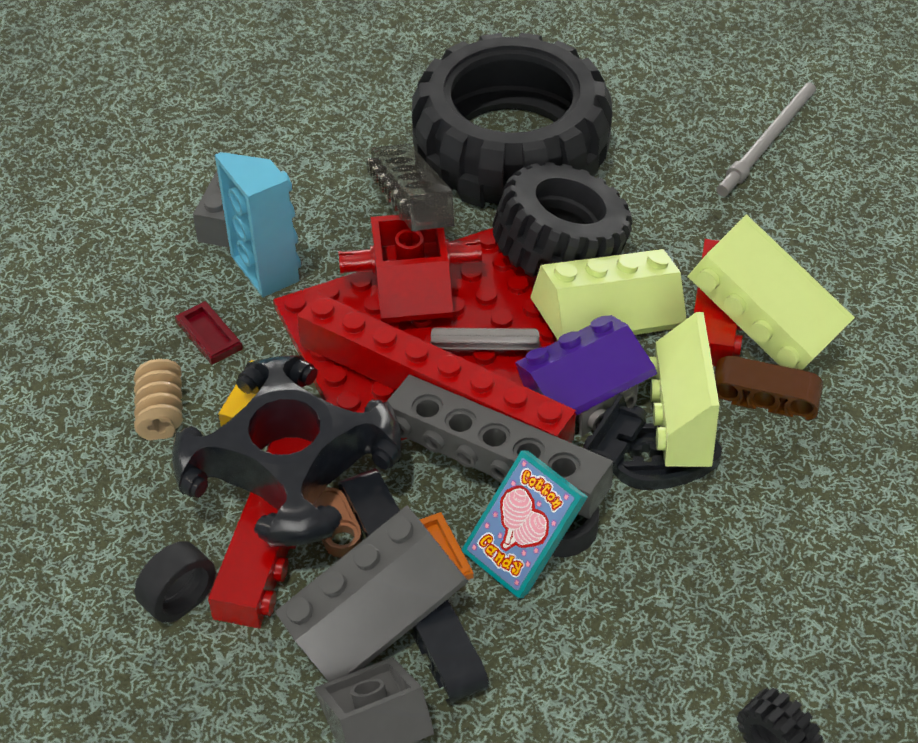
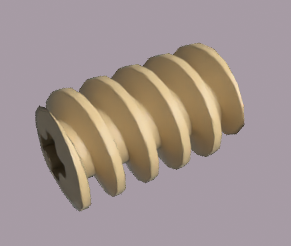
[134,359,183,440]

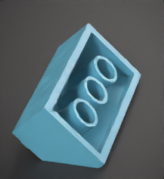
[215,152,301,297]

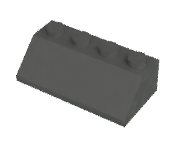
[275,505,468,682]

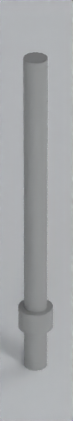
[716,82,816,197]

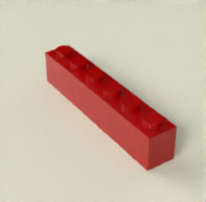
[208,438,312,629]

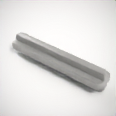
[431,328,539,350]

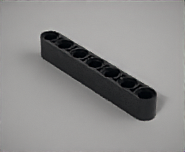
[338,468,489,704]

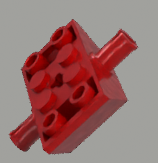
[338,211,482,323]

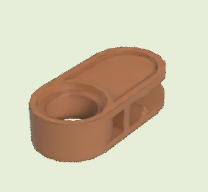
[314,487,362,558]

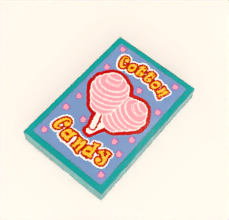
[461,450,588,598]

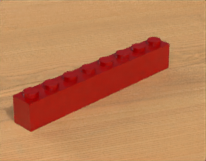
[297,293,576,443]

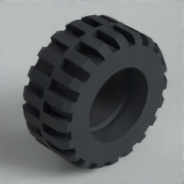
[492,162,633,277]

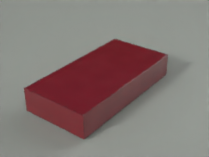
[175,301,243,365]

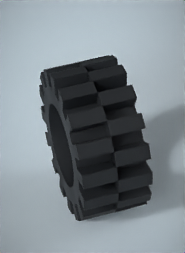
[736,688,823,743]

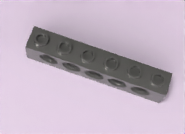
[387,374,613,519]

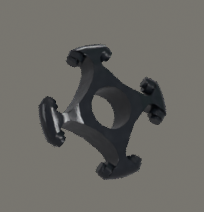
[172,355,402,547]

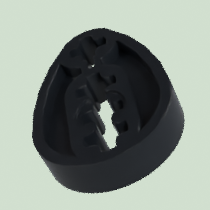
[613,423,722,490]

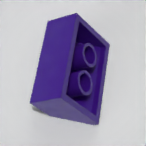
[515,315,657,415]

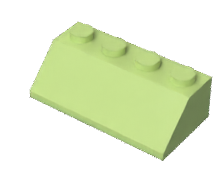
[687,214,855,370]
[530,249,687,340]
[649,312,720,467]

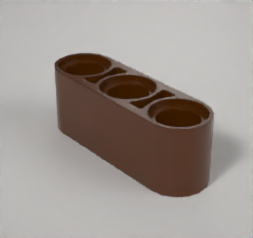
[714,356,823,421]

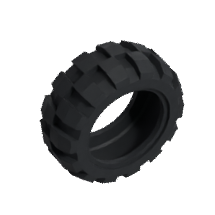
[412,33,613,208]

